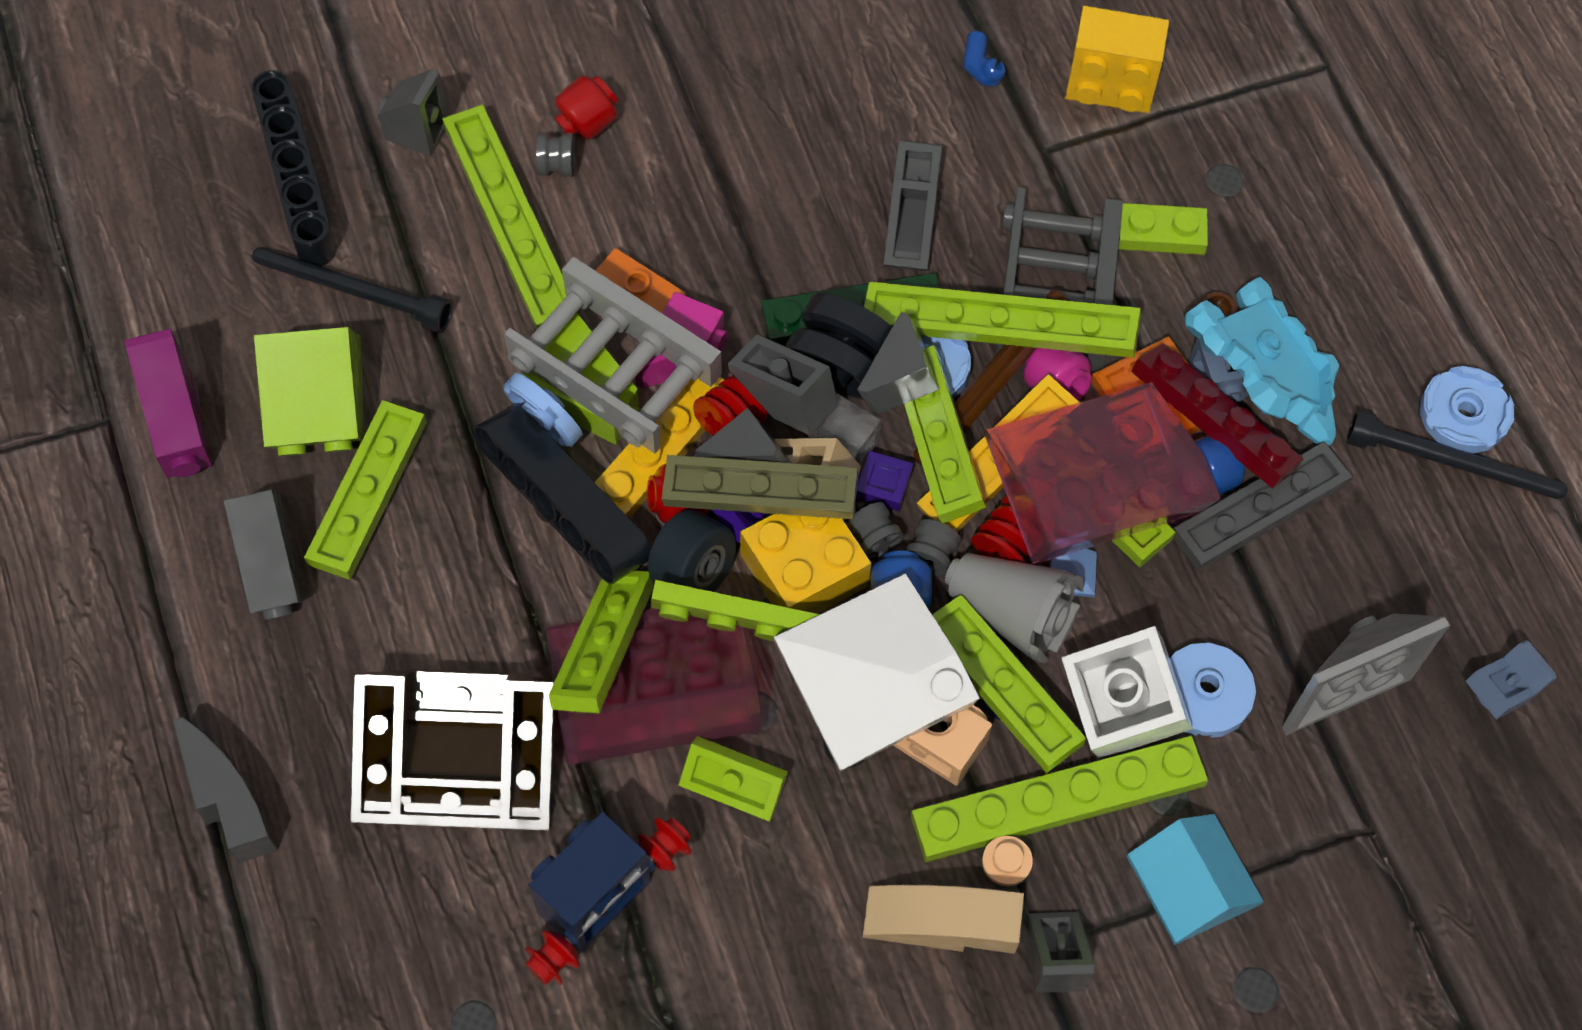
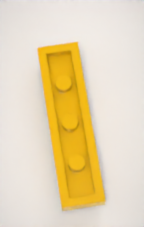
[917,374,1082,533]
[595,377,725,519]

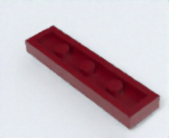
[1131,343,1304,489]

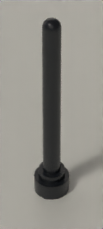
[252,247,453,333]
[1346,409,1568,499]

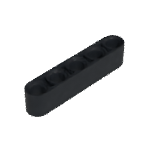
[251,70,336,266]
[474,404,651,584]

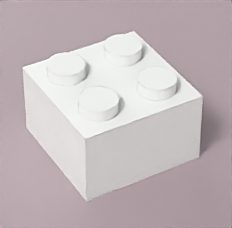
[1061,626,1193,759]

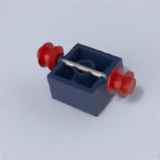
[525,812,692,986]

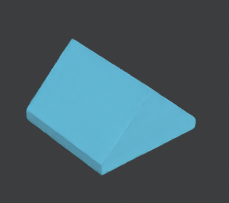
[1127,814,1264,945]

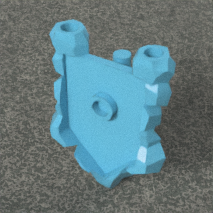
[1183,277,1339,446]

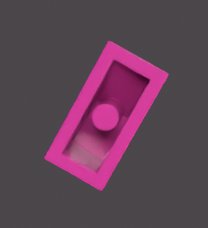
[635,292,728,388]

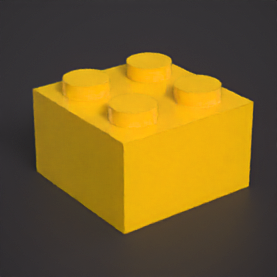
[1065,6,1169,113]
[740,514,871,614]

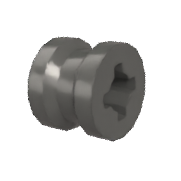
[536,132,575,177]
[846,502,904,560]
[905,519,961,576]

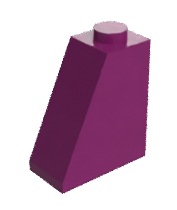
[124,328,212,478]

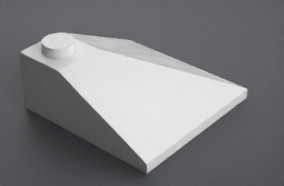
[774,574,979,771]

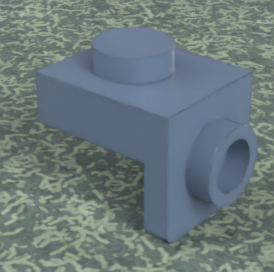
[1465,640,1557,720]

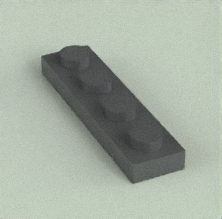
[1173,441,1352,572]

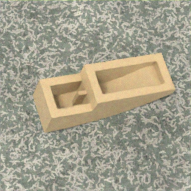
[863,885,1024,954]

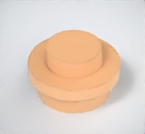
[982,836,1033,886]

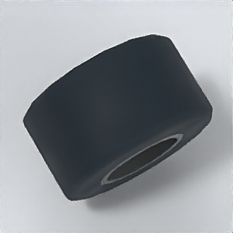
[648,509,736,592]

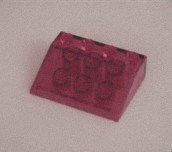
[984,382,1221,565]
[546,595,762,765]

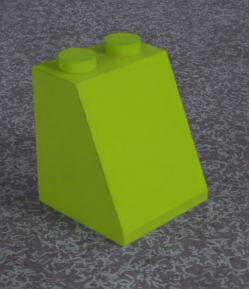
[254,327,364,456]

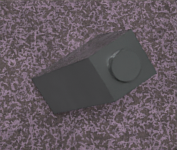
[223,489,303,620]

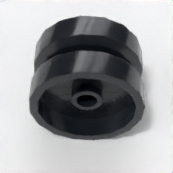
[785,293,892,399]

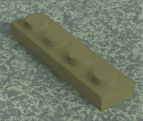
[662,455,858,519]

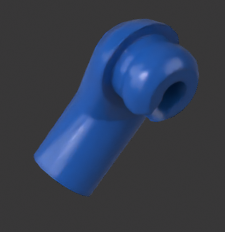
[963,31,1005,87]

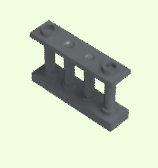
[993,187,1123,374]

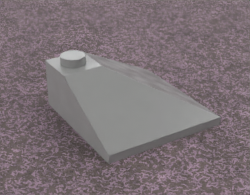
[1282,613,1450,736]

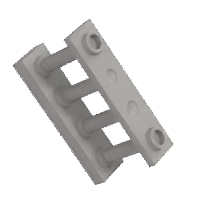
[504,257,722,454]

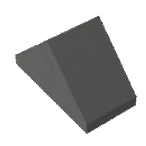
[857,312,939,414]
[694,408,792,463]
[1028,912,1095,993]

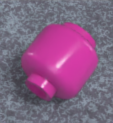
[1024,348,1092,400]

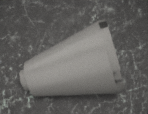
[945,553,1084,663]

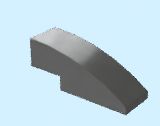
[883,141,942,271]
[173,717,278,863]

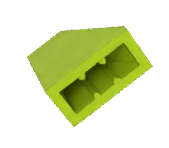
[520,313,641,445]

